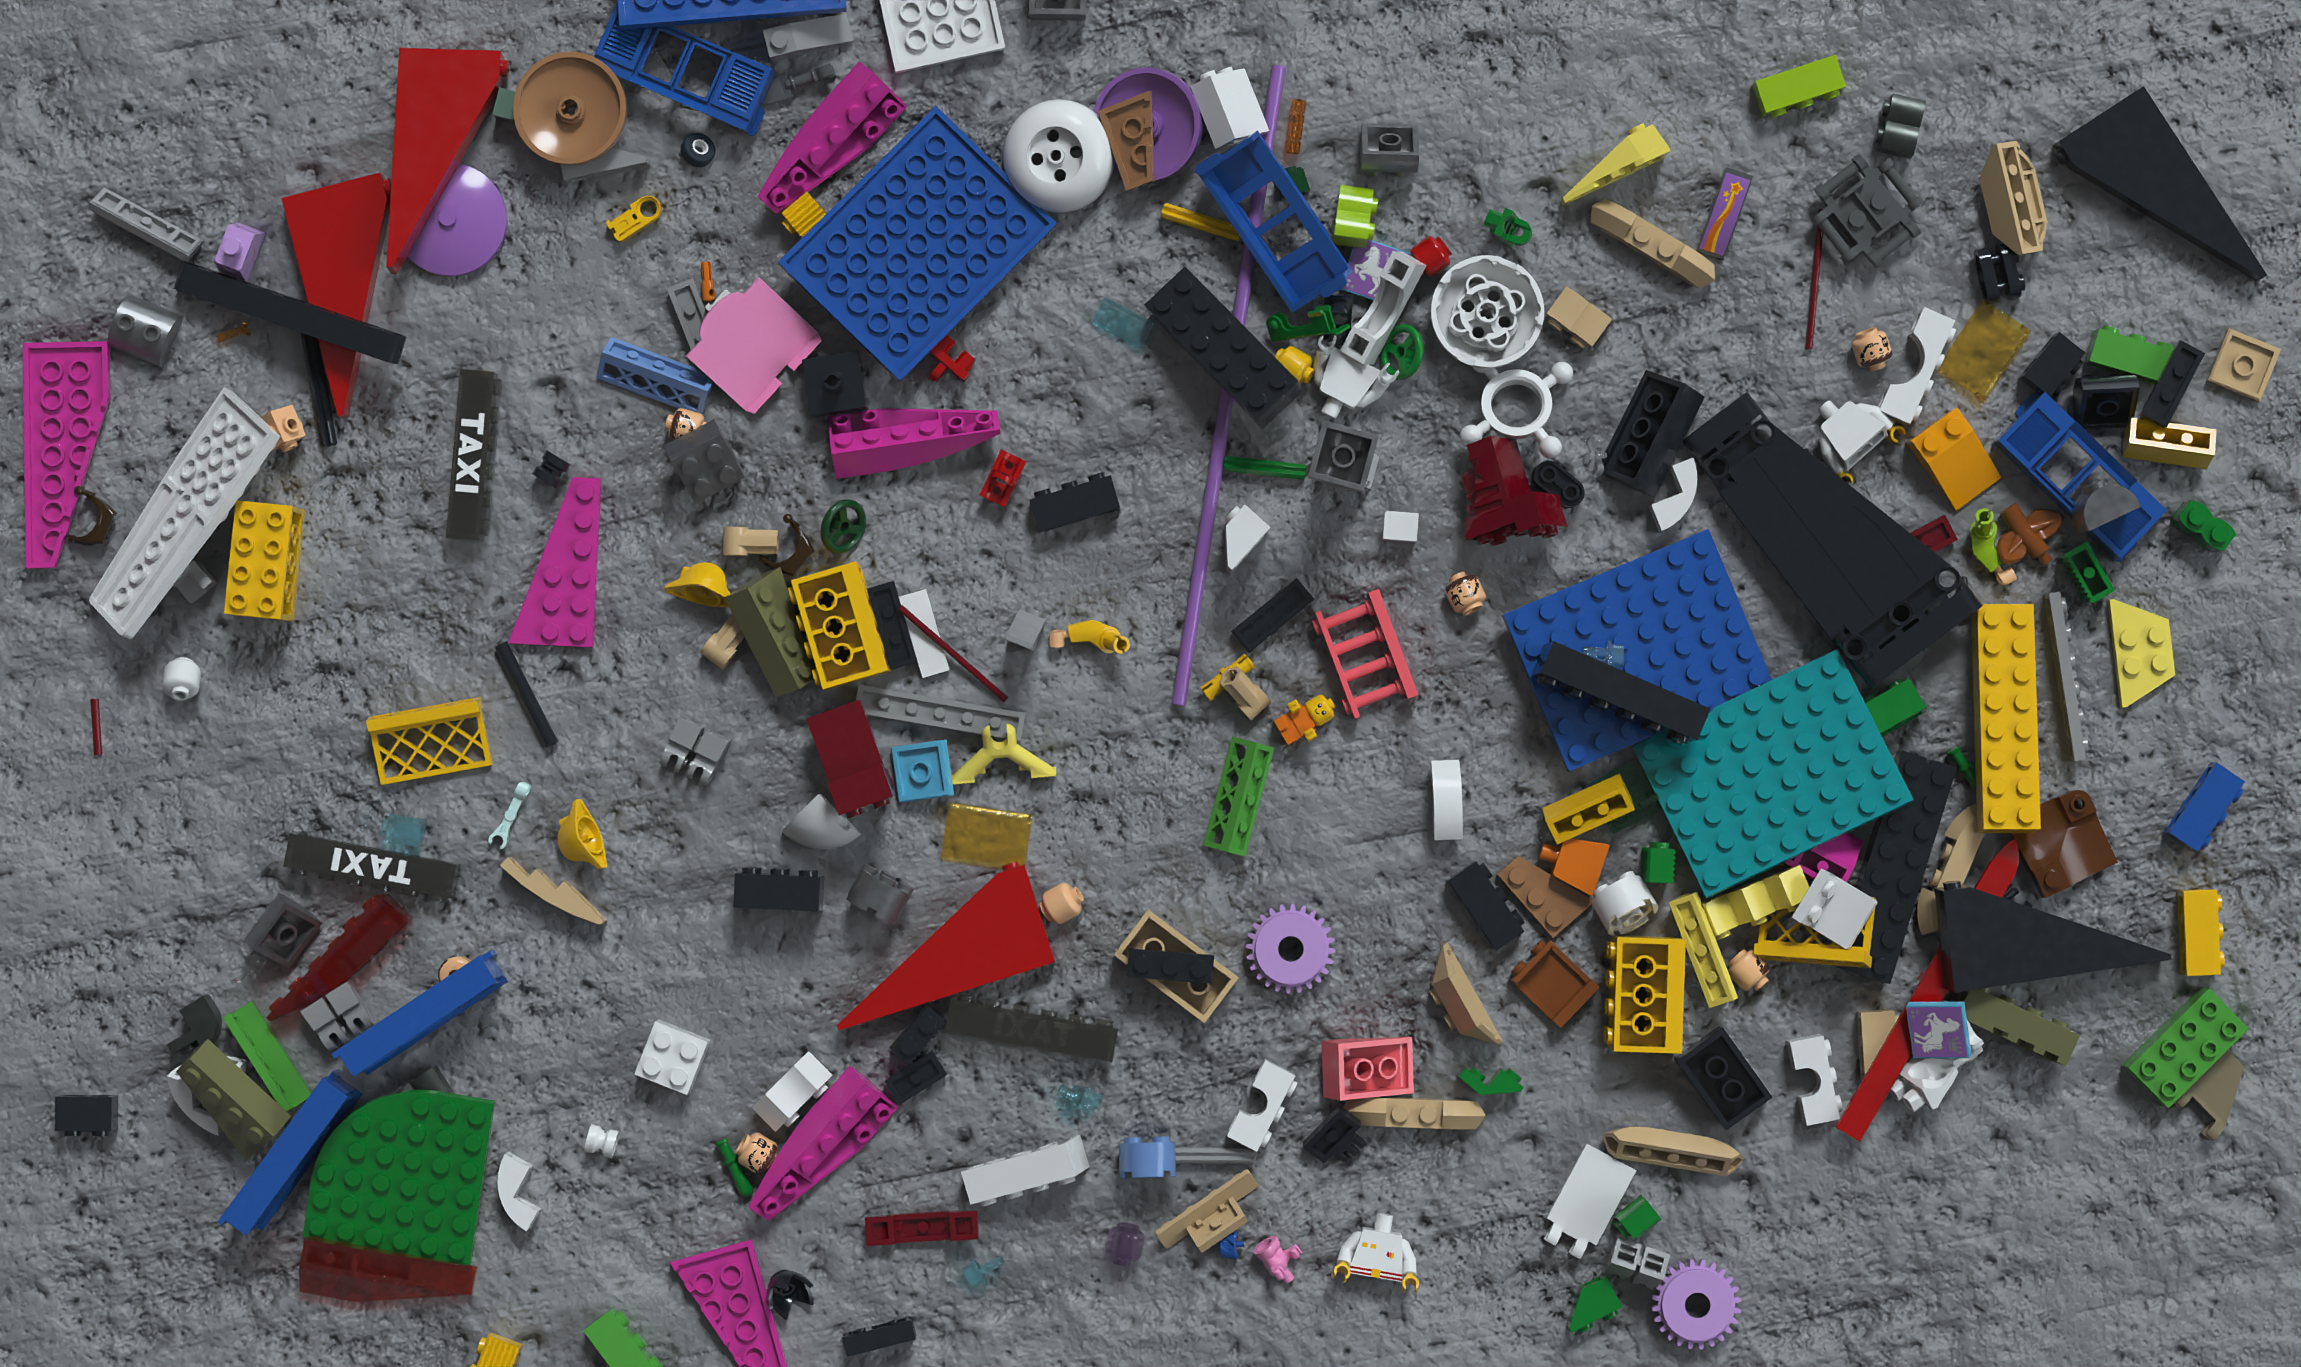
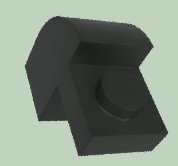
[167,994,222,1055]

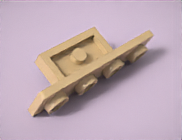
[1155,1169,1259,1253]

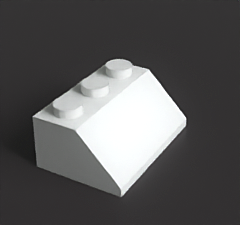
[1224,505,1270,574]

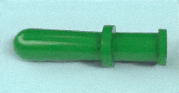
[1947,745,1976,792]
[715,1137,753,1197]

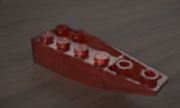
[266,894,413,1021]
[299,1236,478,1302]

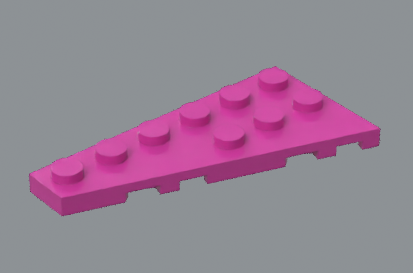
[508,477,602,647]
[670,1239,788,1367]

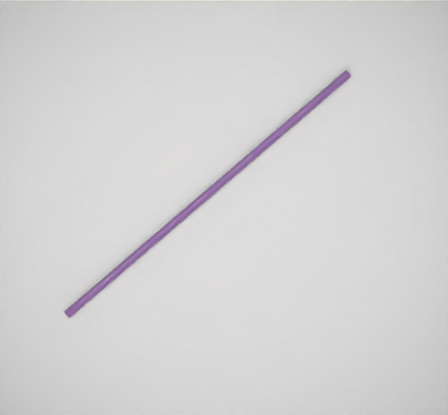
[1172,65,1286,706]

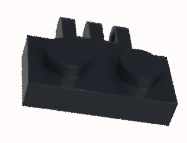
[1303,1105,1367,1164]

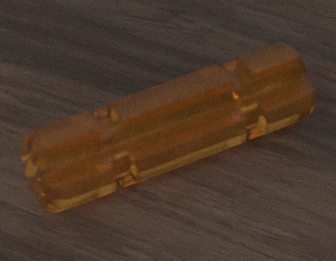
[1285,99,1306,155]

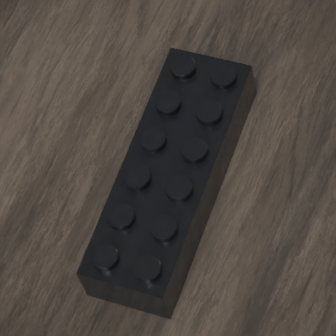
[1144,267,1304,429]
[1531,641,1710,745]

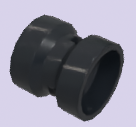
[532,450,571,488]

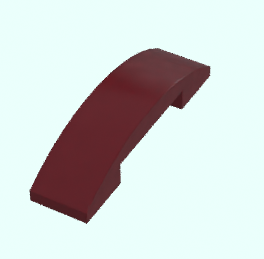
[865,1210,979,1246]

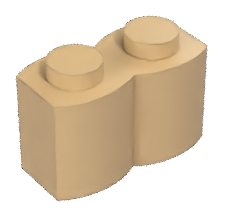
[1545,286,1612,349]

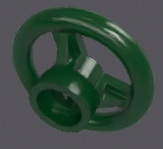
[820,499,866,554]

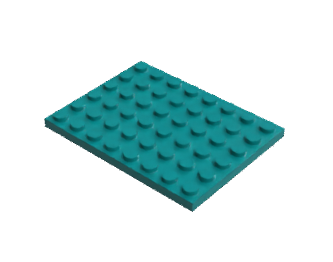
[1632,649,1914,899]

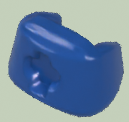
[1218,1230,1244,1260]

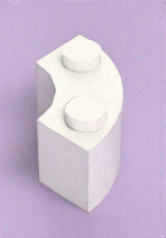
[752,1051,832,1132]

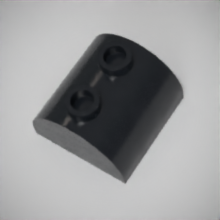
[2073,374,2140,429]

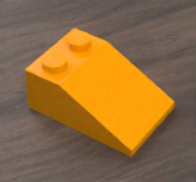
[1906,407,2002,511]

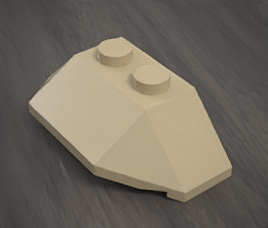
[1979,141,2048,255]
[1429,942,1503,1045]

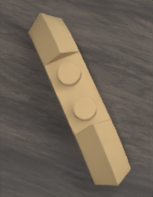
[1591,199,1715,289]
[1917,803,1984,935]
[1343,1096,1486,1129]
[1602,1127,1745,1176]

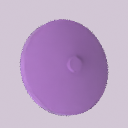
[1094,68,1203,181]
[407,164,508,277]

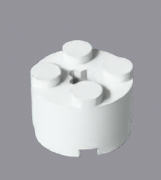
[1592,871,1658,936]

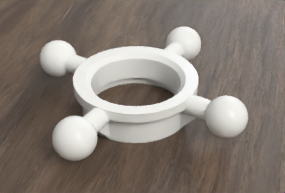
[1460,351,1573,459]

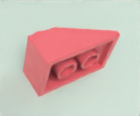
[1322,1037,1414,1101]

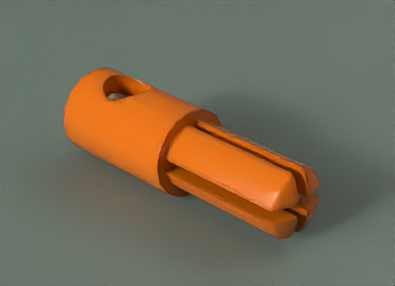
[701,261,715,302]

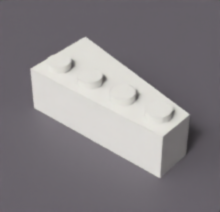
[961,1135,1090,1207]

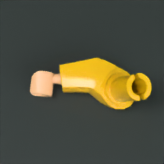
[1049,619,1130,654]

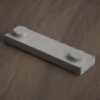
[88,187,203,262]

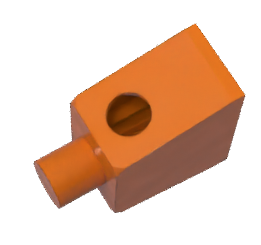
[1538,838,1610,896]

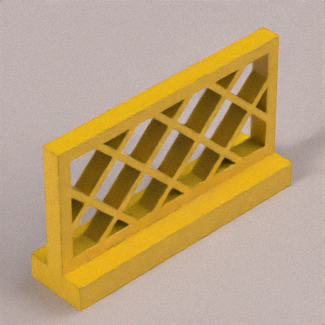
[366,697,493,785]
[1753,897,1876,968]

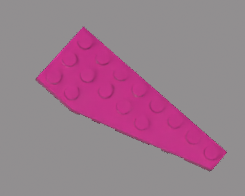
[23,341,111,569]

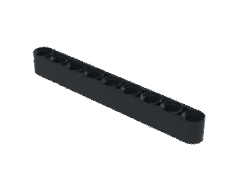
[174,261,407,364]

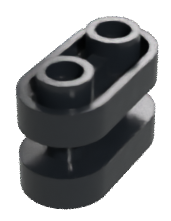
[1974,243,2025,305]
[1531,460,1585,509]

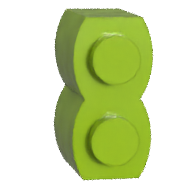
[1333,185,1378,248]

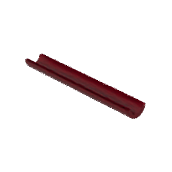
[90,699,102,755]

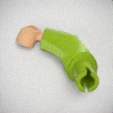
[1970,508,2017,585]

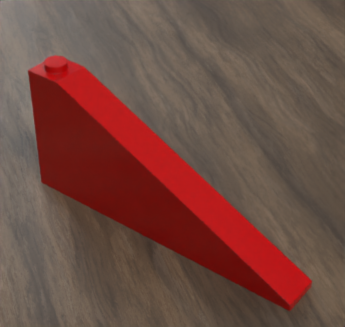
[386,48,509,274]
[281,172,391,419]
[837,861,1055,1030]

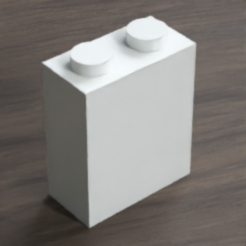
[1190,67,1269,149]

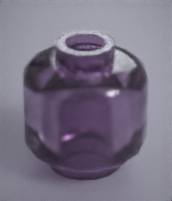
[1106,1222,1145,1266]

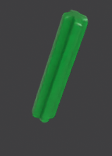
[1223,456,1307,480]

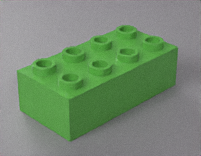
[2121,986,2249,1108]

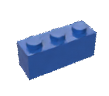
[2163,762,2245,852]

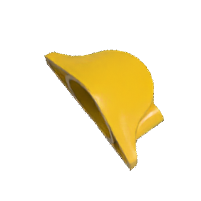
[664,562,730,608]
[558,799,607,869]

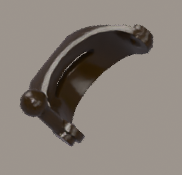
[67,486,117,546]
[759,514,815,576]

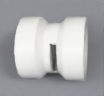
[584,1124,619,1158]

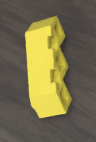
[1701,865,1810,940]

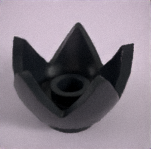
[766,1270,814,1320]

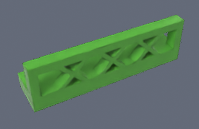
[1203,737,1274,857]
[223,1001,312,1112]

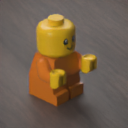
[1273,694,1336,745]

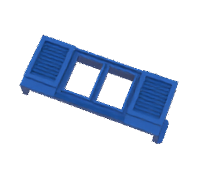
[594,2,776,136]
[1195,130,1353,313]
[1993,392,2167,562]

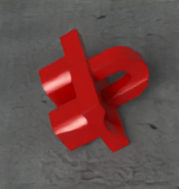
[929,335,976,382]
[979,449,1027,507]

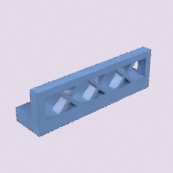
[596,337,715,415]

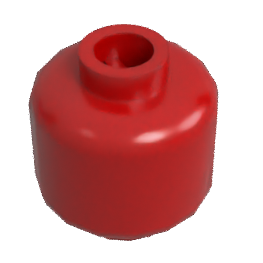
[1410,236,1452,278]

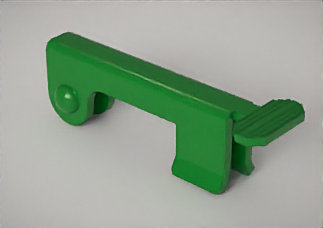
[1266,305,1350,342]

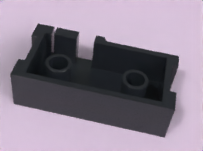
[842,1316,917,1357]

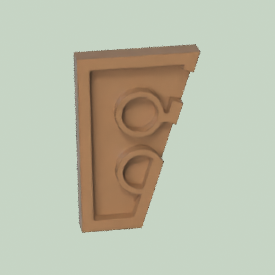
[1098,91,1155,191]
[1497,856,1593,938]

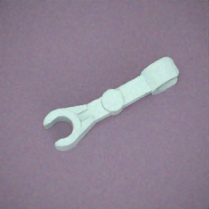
[488,782,531,850]

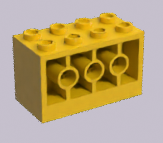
[224,500,306,622]
[788,561,892,690]
[1603,935,1686,1054]

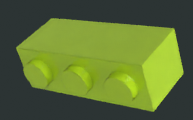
[1752,55,1846,119]

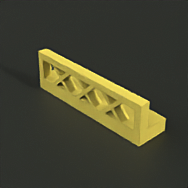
[1669,892,1738,1008]

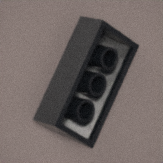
[1596,370,1705,498]

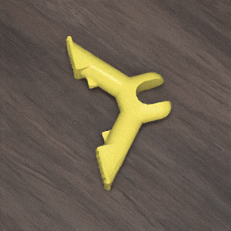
[952,724,1056,785]

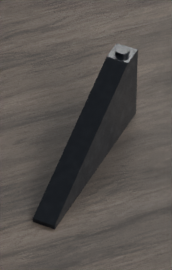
[2053,86,2267,282]
[1934,881,2172,992]

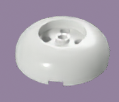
[1003,99,1115,213]
[1431,255,1544,368]

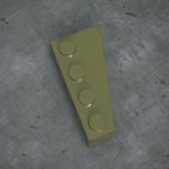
[724,567,814,697]
[1958,987,2080,1066]
[176,1039,291,1161]

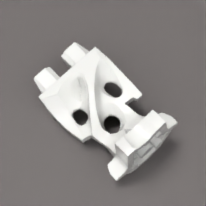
[1889,1000,1984,1112]

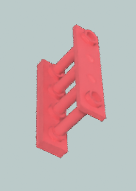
[1311,589,1419,719]

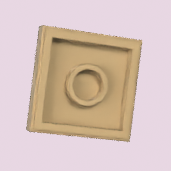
[2206,328,2281,402]

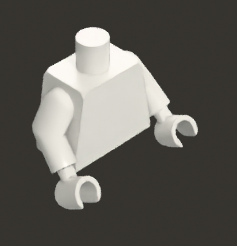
[1312,335,1400,419]

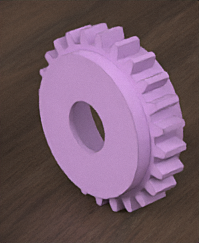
[1246,903,1335,994]
[1650,1258,1742,1349]

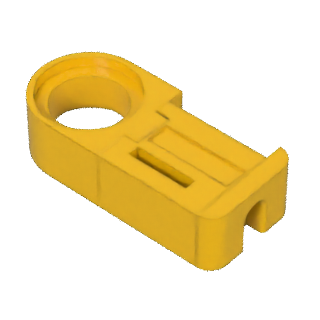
[606,195,662,243]

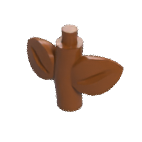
[1997,502,2064,566]

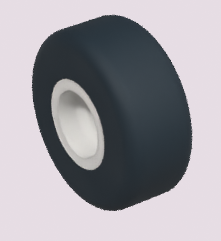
[681,133,716,167]

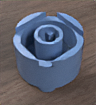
[1118,1136,1176,1179]

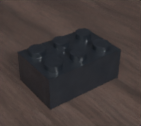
[733,867,825,912]
[1673,1026,1773,1130]

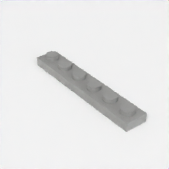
[2043,592,2089,761]
[856,685,1026,741]

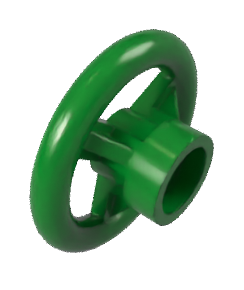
[1380,324,1424,380]

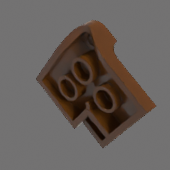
[2010,790,2118,898]

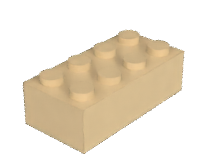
[1114,909,1239,1023]

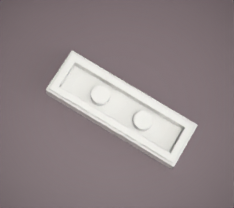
[899,589,950,678]

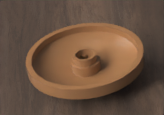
[513,52,627,166]

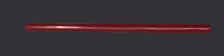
[1805,209,1823,349]
[898,605,1008,702]

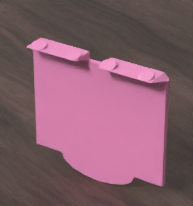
[686,277,822,413]

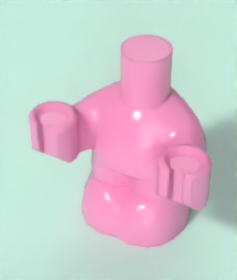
[1253,1236,1302,1284]

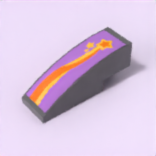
[1696,167,1753,260]

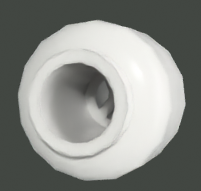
[162,657,201,701]

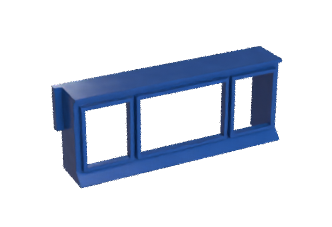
[331,950,509,1077]
[217,1069,363,1236]

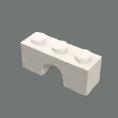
[1786,1034,1843,1126]
[1226,1059,1298,1152]

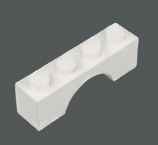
[1340,251,1427,365]
[1878,307,1956,426]

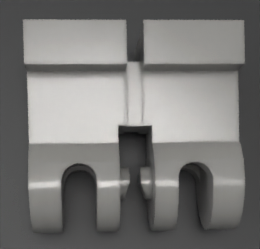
[659,716,731,786]
[300,979,376,1053]
[1603,1237,1670,1290]

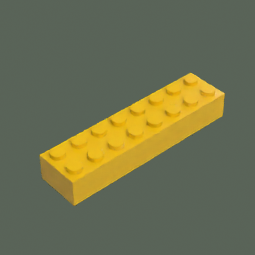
[1971,604,2041,833]

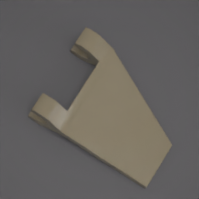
[2173,1050,2244,1140]

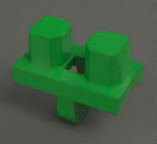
[1483,208,1532,249]

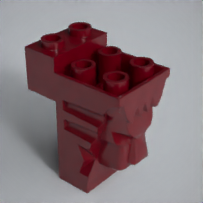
[1459,436,1567,546]
[806,700,894,819]

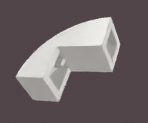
[1648,458,1697,532]
[1431,760,1463,840]
[497,1152,541,1231]

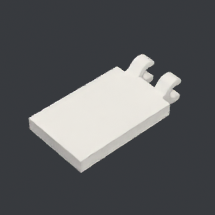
[1544,1143,1636,1259]

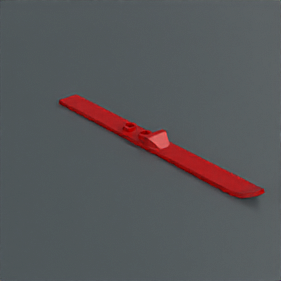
[1835,840,2019,1142]

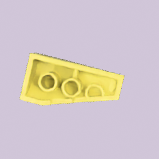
[1560,123,1670,206]

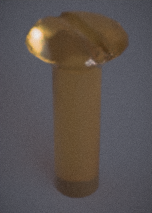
[216,321,251,343]

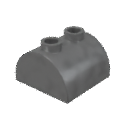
[1360,123,1419,178]
[107,294,184,368]
[1308,420,1379,492]
[2072,480,2141,534]
[244,893,322,968]

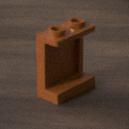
[1510,939,1600,1028]

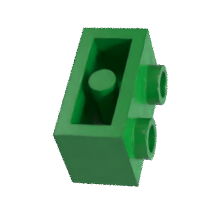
[1863,678,1927,737]

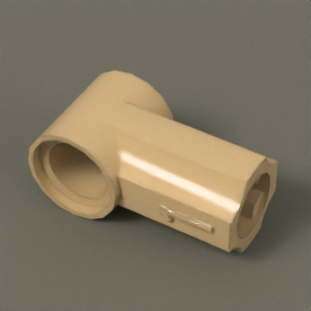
[723,527,779,556]
[700,614,745,670]
[1219,666,1272,721]

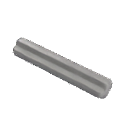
[1175,1148,1256,1164]

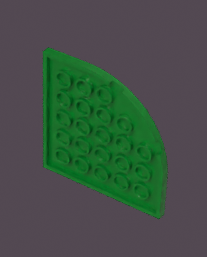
[303,1089,495,1265]

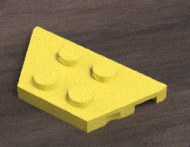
[2107,599,2175,708]

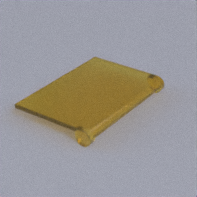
[1937,300,2031,401]
[941,802,1033,868]

